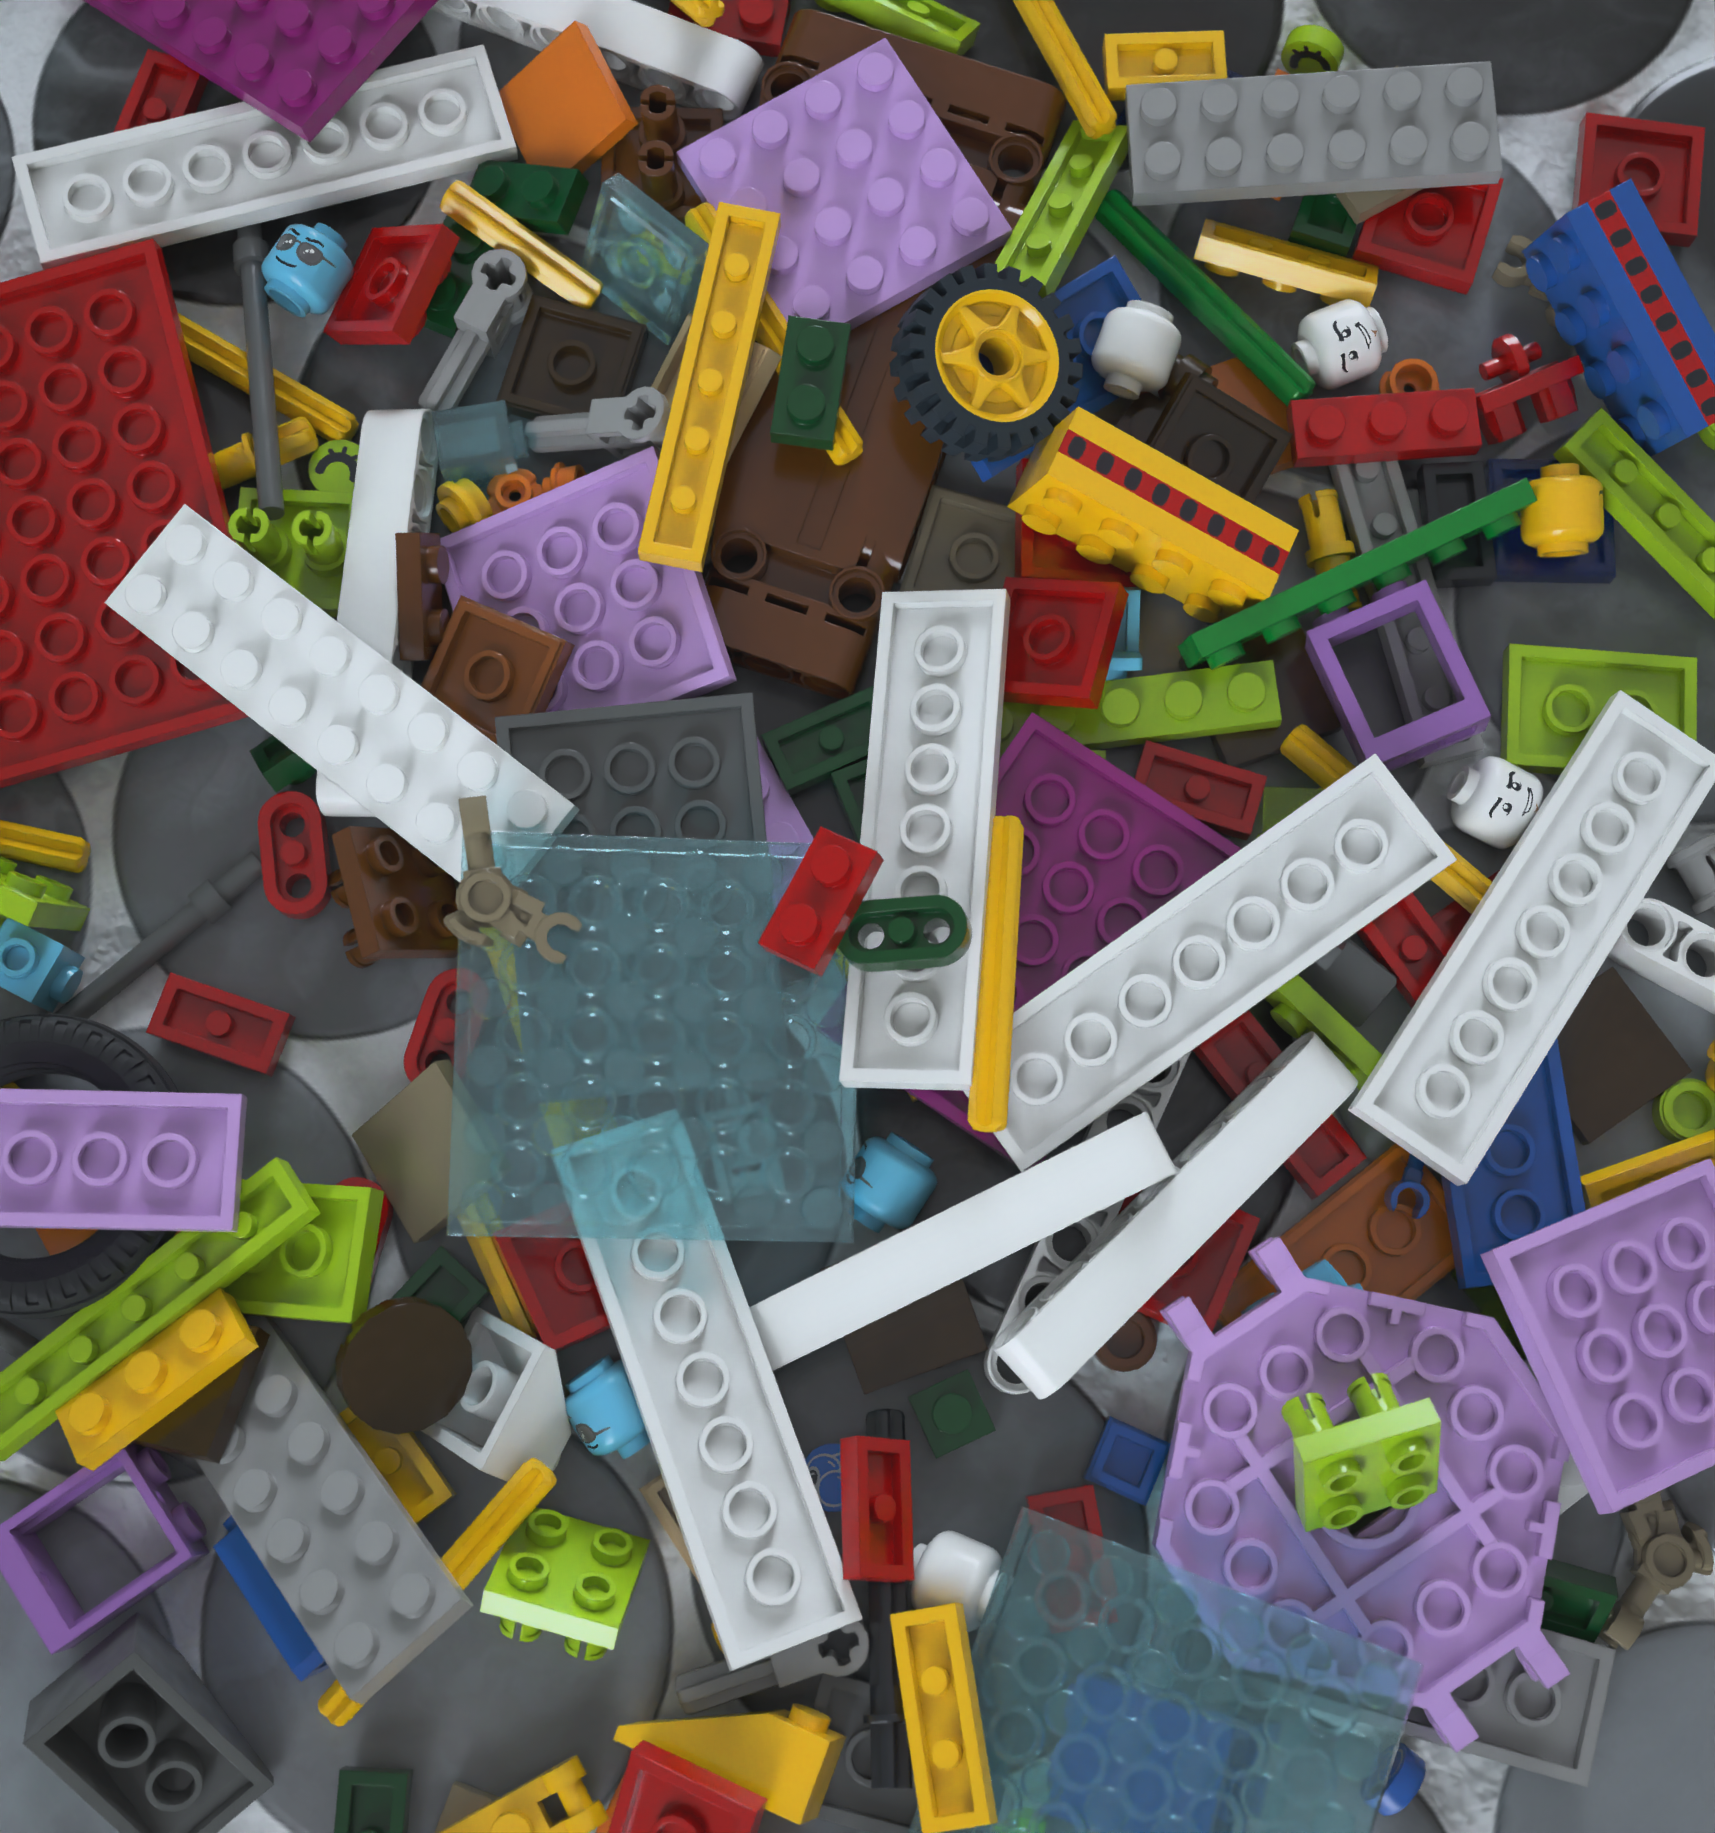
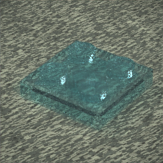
[580,172,709,345]

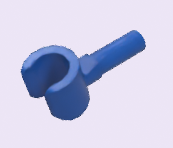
[1384,1154,1430,1219]

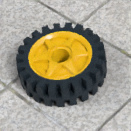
[890,263,1083,462]

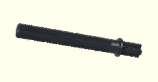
[863,1409,913,1789]

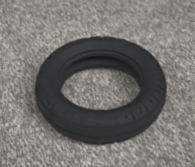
[0,1014,179,1319]

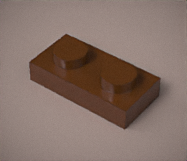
[395,532,450,661]

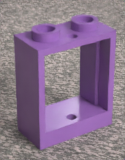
[1305,579,1491,772]
[0,1443,210,1655]

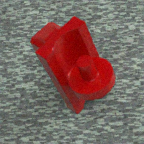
[1475,333,1584,445]

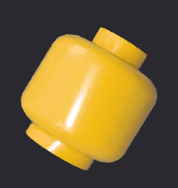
[1520,463,1604,558]

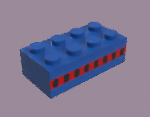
[1522,178,1715,457]

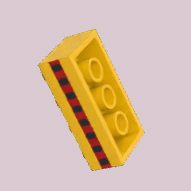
[1007,406,1299,623]

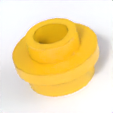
[436,478,493,533]

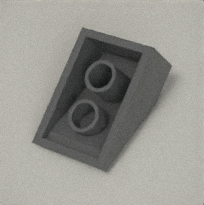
[23,1612,274,1833]

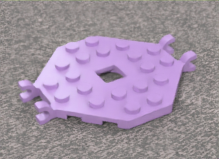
[1152,1237,1571,1753]

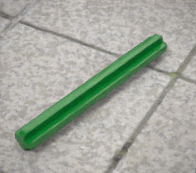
[1095,189,1315,407]

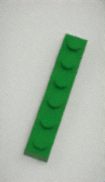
[1177,478,1537,670]

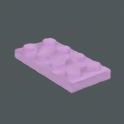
[0,1088,247,1232]

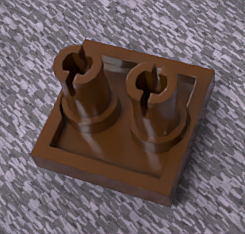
[599,84,724,229]
[329,826,471,969]

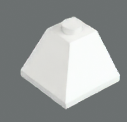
[421,1307,571,1482]

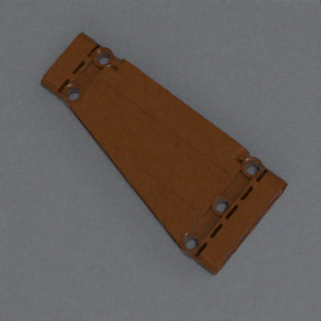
[704,9,1067,699]

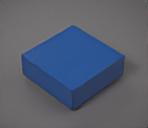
[1082,1416,1171,1506]

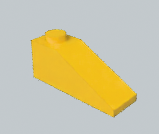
[613,1703,847,1825]

